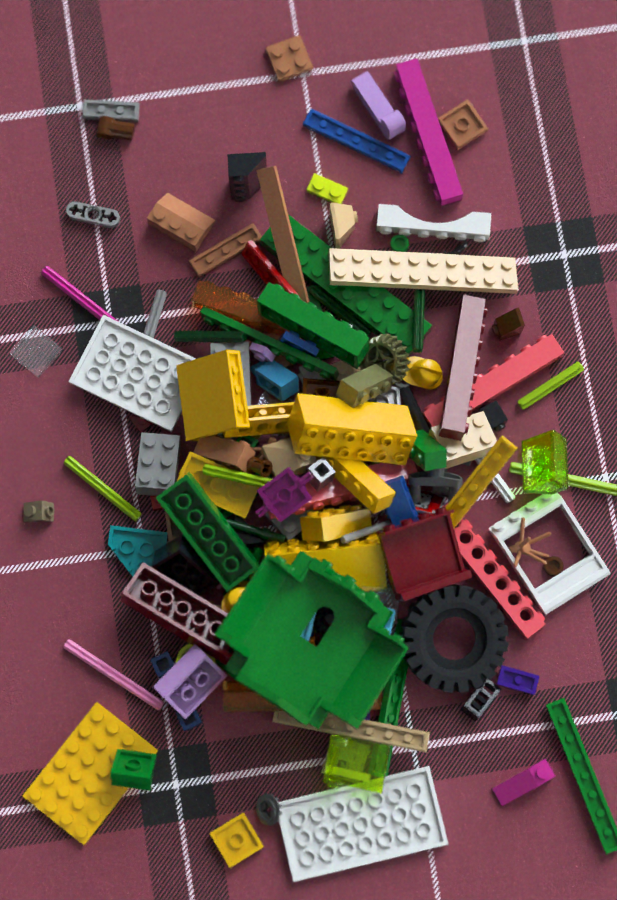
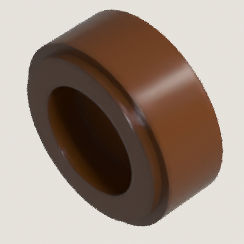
[544,556,564,576]

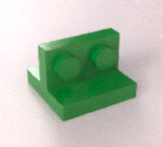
[110,749,157,791]

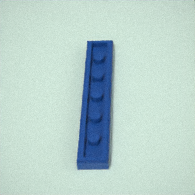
[303,108,411,173]

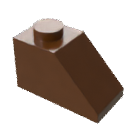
[492,307,525,341]

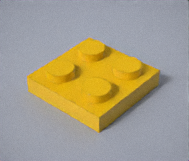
[210,812,264,868]

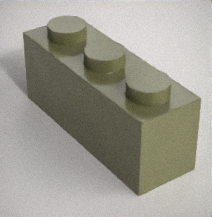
[336,364,393,408]

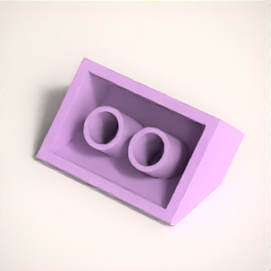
[153,644,227,719]

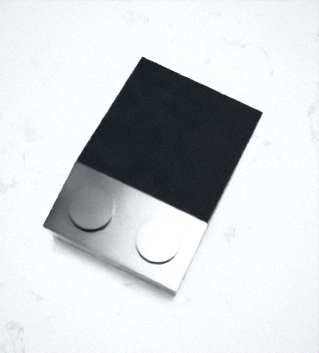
[151,534,220,596]

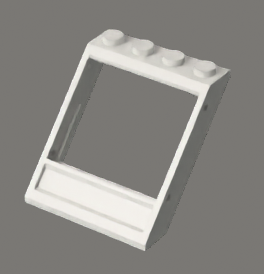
[488,488,611,615]

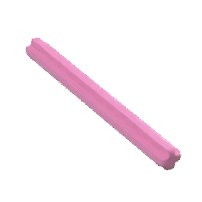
[64,639,164,710]

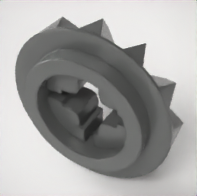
[256,794,283,826]

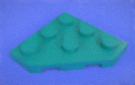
[108,525,168,577]

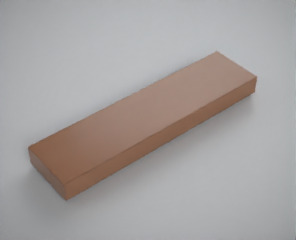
[189,223,262,278]

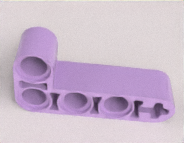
[351,71,406,140]

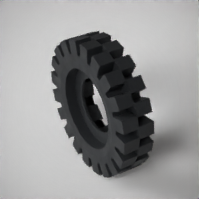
[399,584,509,693]

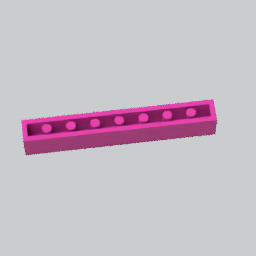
[393,58,463,206]

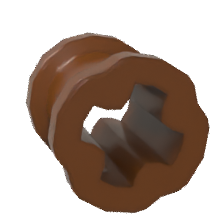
[246,457,273,477]

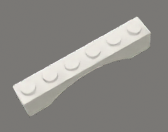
[376,204,491,242]

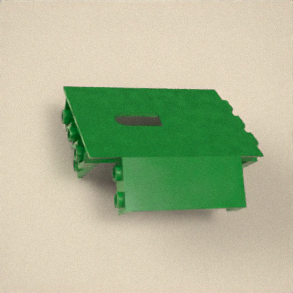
[215,551,409,730]

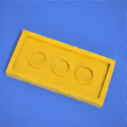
[176,451,259,518]

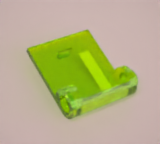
[323,734,390,794]

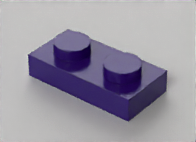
[496,665,540,695]

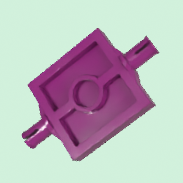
[256,467,314,522]

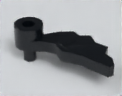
[443,240,468,255]

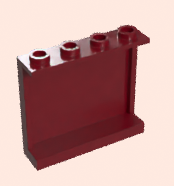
[377,507,472,601]

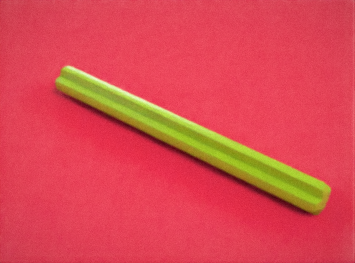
[509,462,617,496]

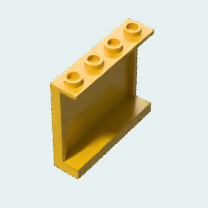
[176,350,250,441]

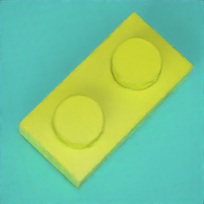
[307,173,348,204]

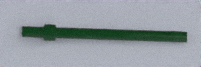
[225,518,286,543]

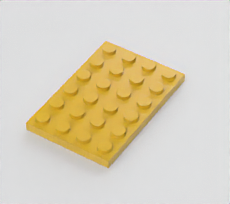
[23,702,159,845]

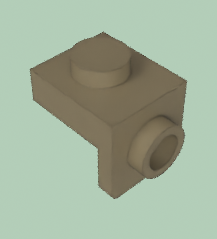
[23,501,55,523]

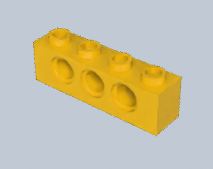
[223,402,294,438]

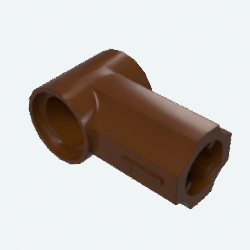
[96,116,135,141]

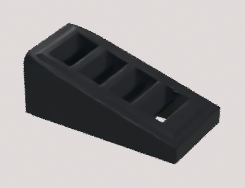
[461,679,501,721]

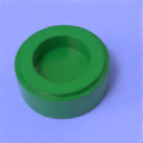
[390,234,409,252]

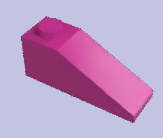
[492,759,556,806]

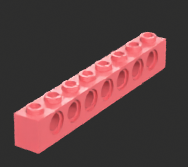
[442,503,546,640]

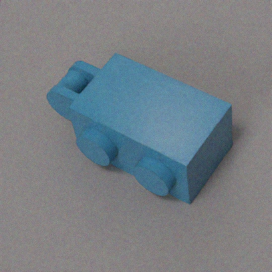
[251,360,299,401]

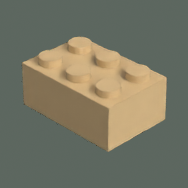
[428,411,497,469]

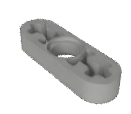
[66,202,120,228]

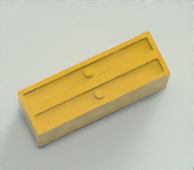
[287,393,417,465]
[264,532,387,591]

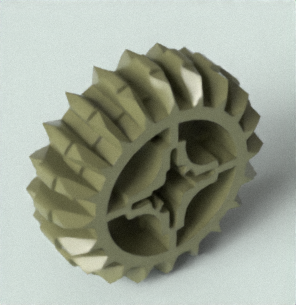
[362,334,411,385]

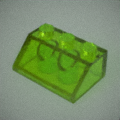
[522,429,569,495]

